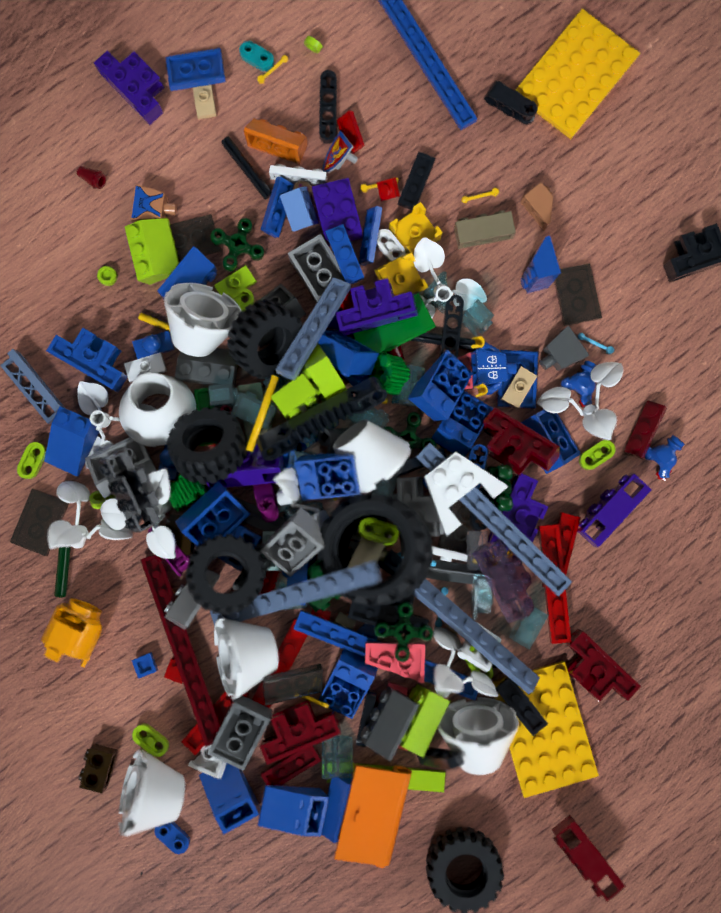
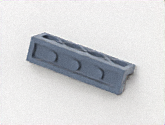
[0,349,65,424]

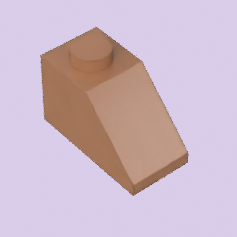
[520,182,553,230]

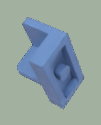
[280,187,319,232]

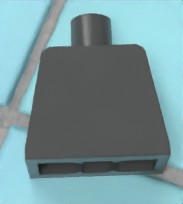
[539,326,589,371]

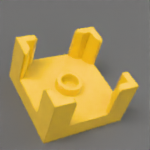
[389,202,443,254]
[374,252,428,296]

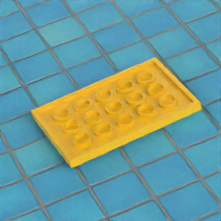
[515,9,640,139]
[492,661,599,798]

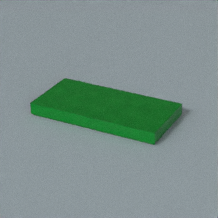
[353,293,436,354]

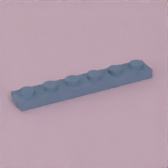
[276,277,351,381]

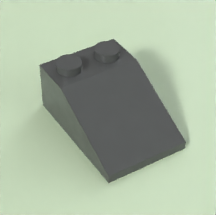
[208,695,272,771]

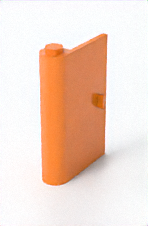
[334,765,412,868]

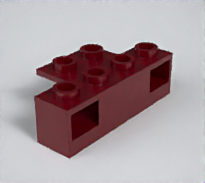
[483,407,560,475]
[566,629,641,701]
[259,700,341,765]
[551,815,626,902]

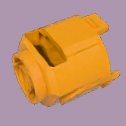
[41,598,102,667]

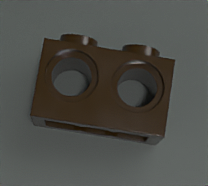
[78,744,118,794]

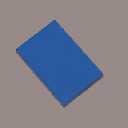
[166,48,226,91]
[497,350,538,409]

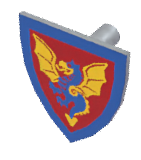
[322,131,358,174]

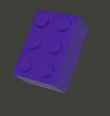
[312,178,362,247]

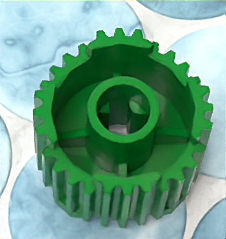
[368,353,410,395]
[169,475,208,512]

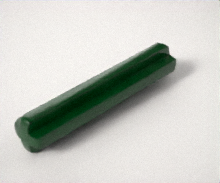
[54,546,71,598]

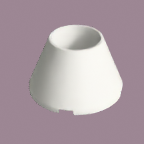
[164,283,241,357]
[119,373,196,447]
[333,420,411,497]
[214,618,278,699]
[438,697,519,775]
[119,750,185,836]

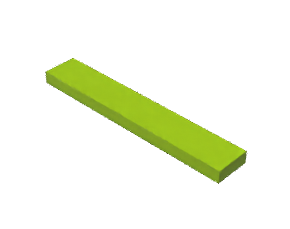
[327,761,445,792]

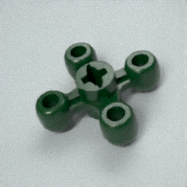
[210,218,265,272]
[383,412,436,460]
[487,465,513,511]
[374,601,434,662]

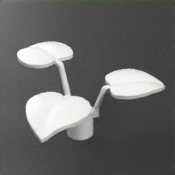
[413,237,487,318]
[537,362,624,440]
[78,381,157,469]
[100,468,176,559]
[274,468,329,531]
[48,481,133,549]
[434,627,499,698]

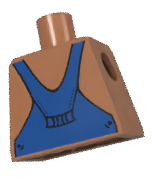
[130,184,177,223]

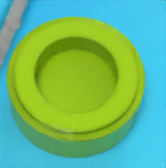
[304,36,323,53]
[97,266,118,286]

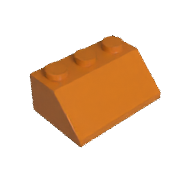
[244,118,308,165]

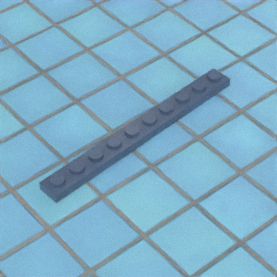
[416,443,572,596]
[379,549,540,694]
[210,560,382,626]

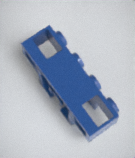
[46,328,128,393]

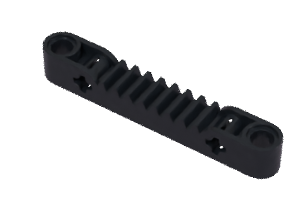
[257,377,387,461]

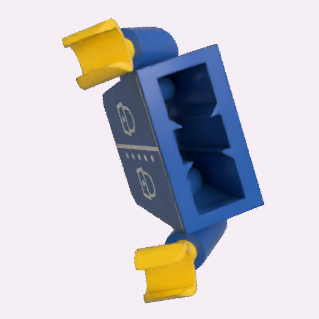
[471,336,517,397]

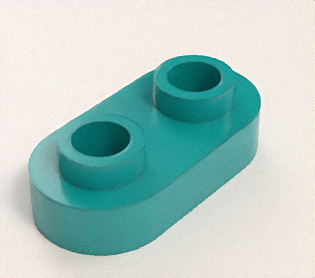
[239,41,274,72]

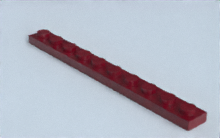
[140,554,220,747]

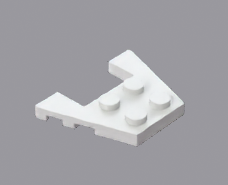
[424,452,508,536]

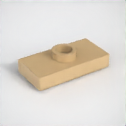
[193,85,217,119]
[501,366,537,409]

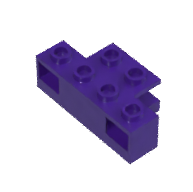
[94,50,164,125]
[336,278,419,336]
[207,442,286,489]
[577,473,652,547]
[486,474,548,552]

